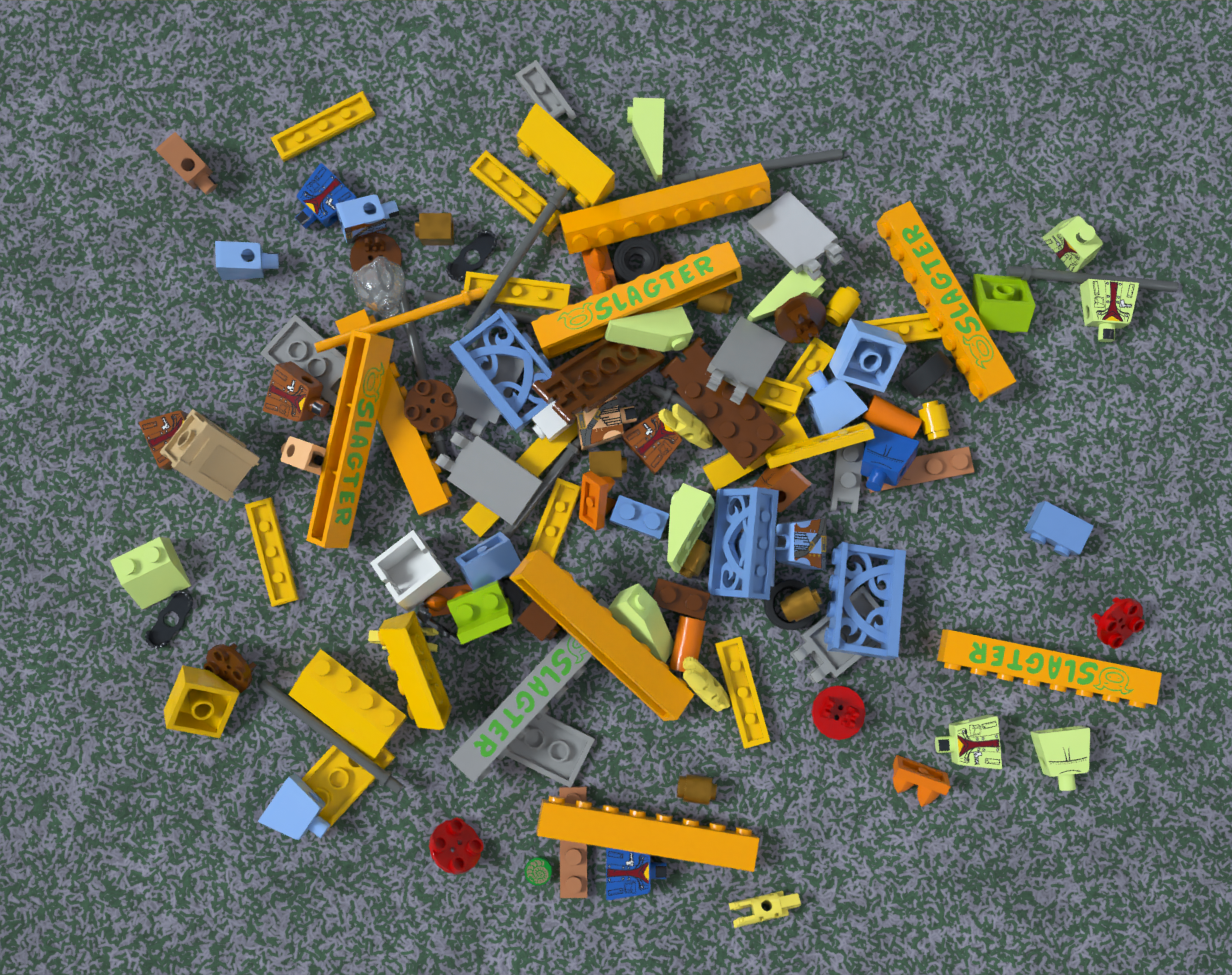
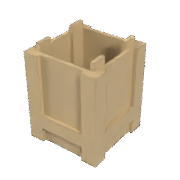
[160,409,260,502]

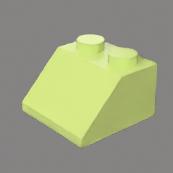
[110,537,191,609]

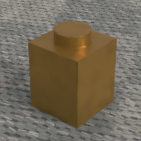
[415,213,454,246]
[589,451,627,480]

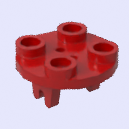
[1091,597,1145,649]
[811,685,866,740]
[429,818,484,875]

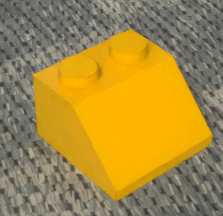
[164,665,239,738]

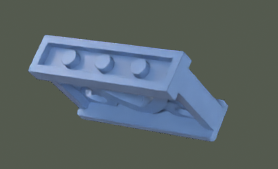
[449,309,552,433]
[708,487,779,600]
[824,542,906,660]

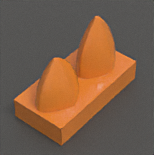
[581,245,617,295]
[579,471,616,531]
[424,584,473,617]
[893,755,951,807]

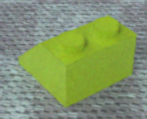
[972,274,1036,333]

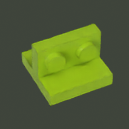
[447,580,513,645]

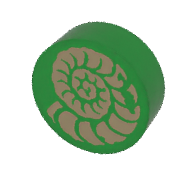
[525,856,552,886]

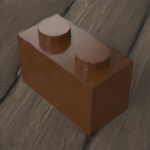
[652,578,710,620]
[517,601,561,642]

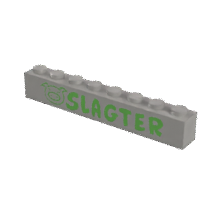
[449,598,620,782]

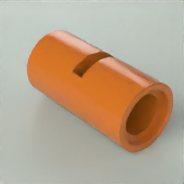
[862,395,922,439]
[669,616,706,672]

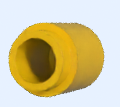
[825,286,861,327]
[918,400,950,441]

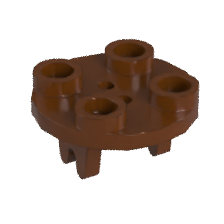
[350,232,403,285]
[774,292,827,344]
[404,379,458,433]
[203,643,257,693]

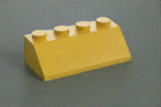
[516,103,615,209]
[378,610,452,730]
[288,649,408,761]

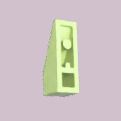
[627,98,665,182]
[747,270,826,322]
[604,307,694,352]
[667,483,716,573]
[608,583,674,663]

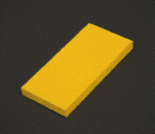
[302,736,396,832]

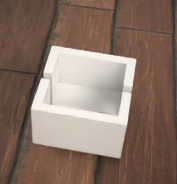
[370,530,452,612]

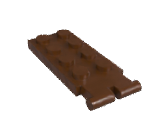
[659,337,785,470]
[531,338,665,425]

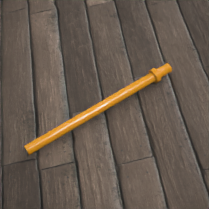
[314,287,485,353]

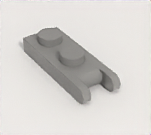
[515,60,576,120]
[830,442,864,514]

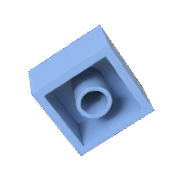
[829,318,907,392]

